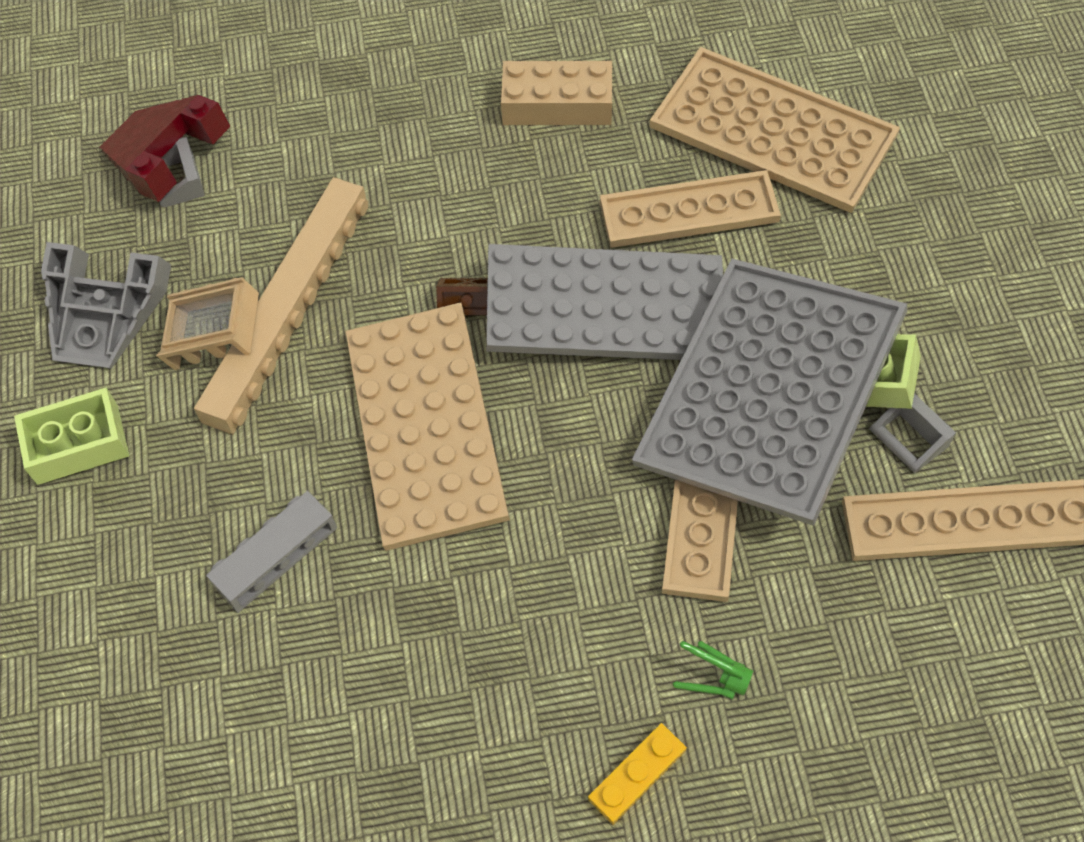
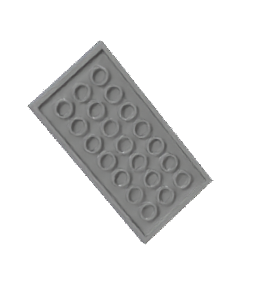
[486,244,723,360]

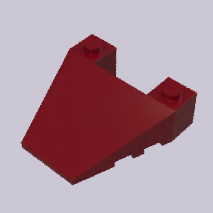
[99,95,231,202]

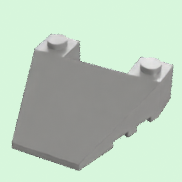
[41,242,171,369]

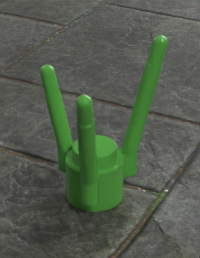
[673,641,753,699]

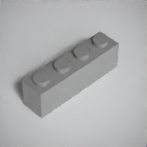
[206,490,337,613]

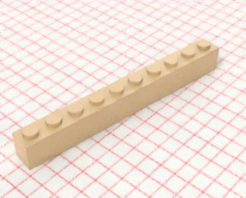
[194,177,368,435]

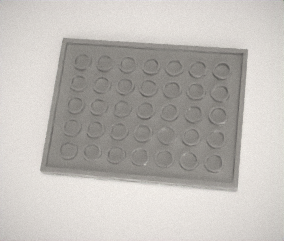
[632,259,907,526]

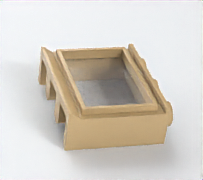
[156,277,259,370]

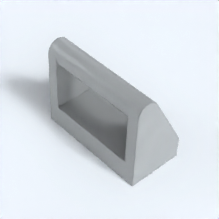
[159,137,205,207]
[869,393,956,474]

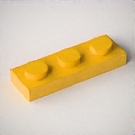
[588,723,687,825]

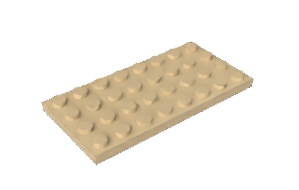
[649,47,900,213]
[346,302,510,551]

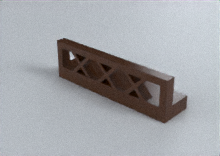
[436,278,487,315]

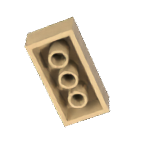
[501,61,612,125]

